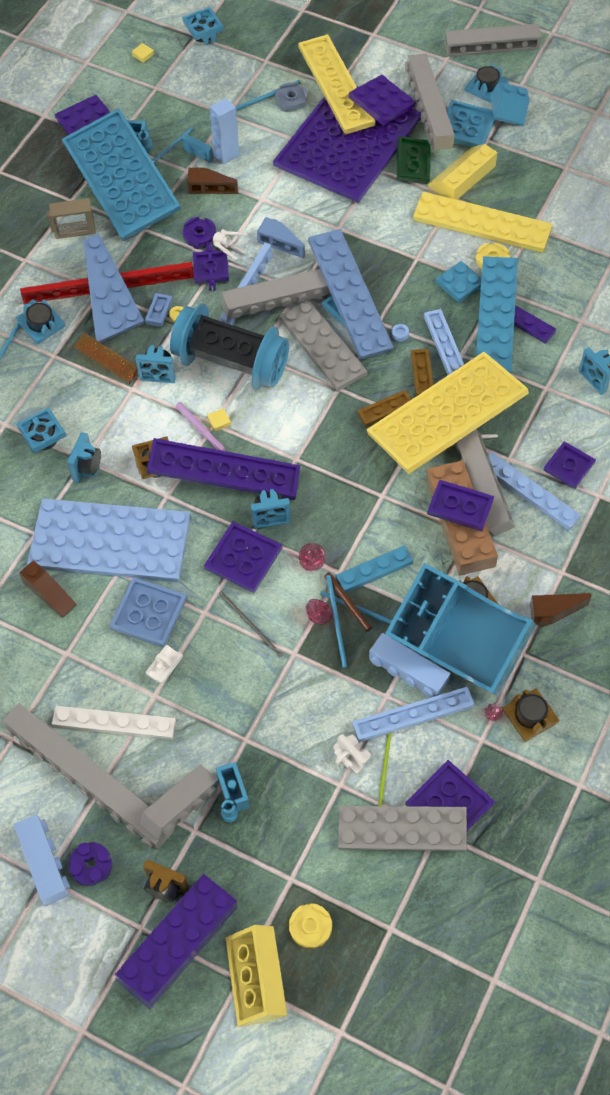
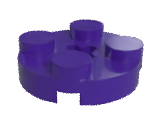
[182,217,216,250]
[69,842,113,886]

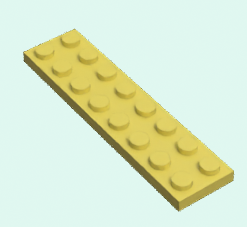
[299,35,375,134]
[413,191,552,253]

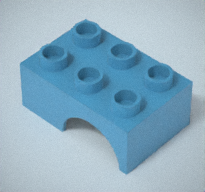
[385,563,536,697]

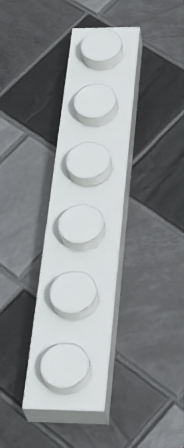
[52,706,176,740]

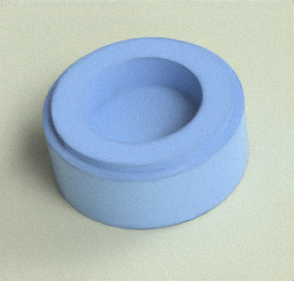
[391,324,409,342]

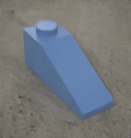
[257,217,305,258]

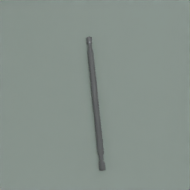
[219,591,283,657]

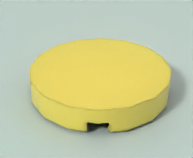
[476,242,510,269]
[289,904,332,948]

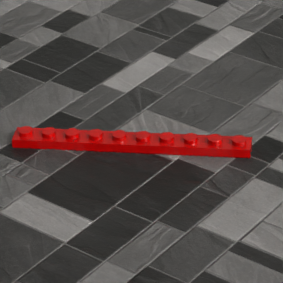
[20,262,194,304]

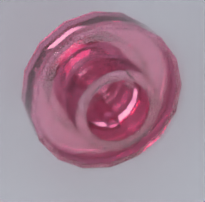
[299,543,326,571]
[305,599,333,624]

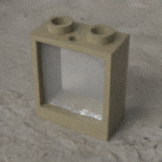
[47,198,96,239]

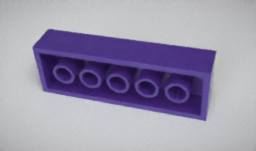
[115,873,237,1010]

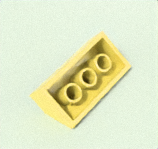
[428,144,498,200]
[225,925,287,1027]

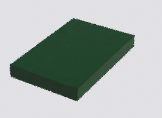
[396,136,430,184]

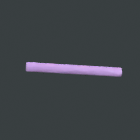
[175,402,226,451]

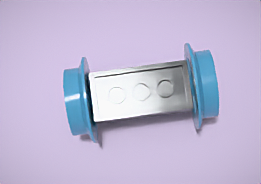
[170,303,290,390]

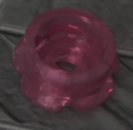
[484,704,503,722]

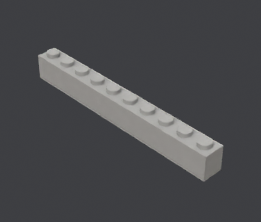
[2,703,174,850]

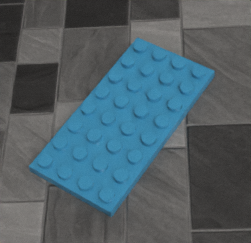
[62,108,181,241]

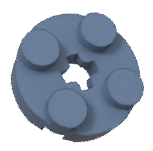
[275,82,307,112]

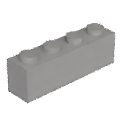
[140,764,219,840]

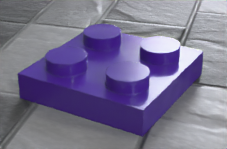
[543,441,596,489]

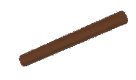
[324,572,372,632]

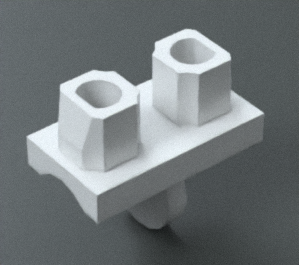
[145,645,183,685]
[333,734,371,774]

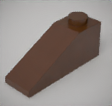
[187,167,238,194]
[19,560,77,618]
[530,593,591,627]

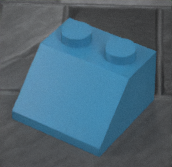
[490,82,530,126]

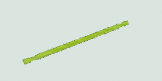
[378,733,392,806]

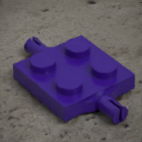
[193,241,229,292]

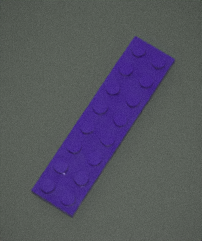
[147,438,301,500]

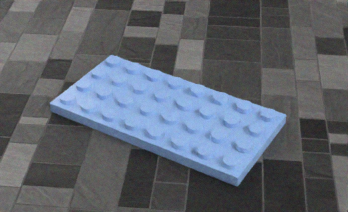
[27,498,191,582]

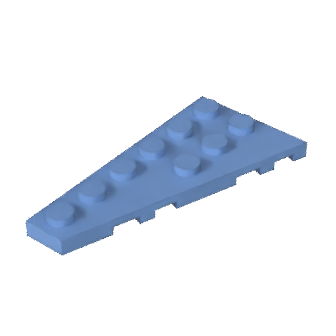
[83,234,145,345]

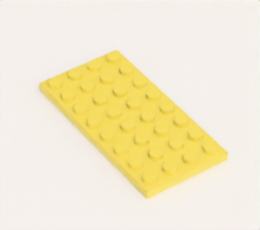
[367,352,529,474]

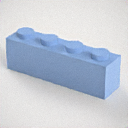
[209,98,240,165]
[369,633,451,698]
[13,814,70,906]

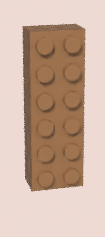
[426,460,498,576]

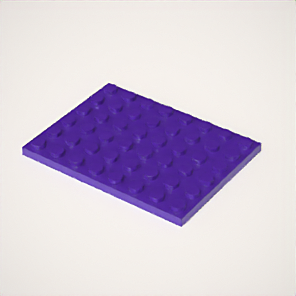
[273,85,421,203]

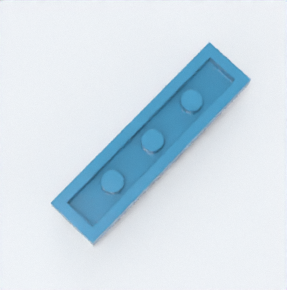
[336,545,413,593]

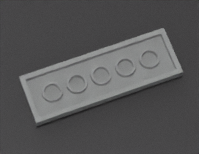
[279,300,367,392]
[338,806,467,851]

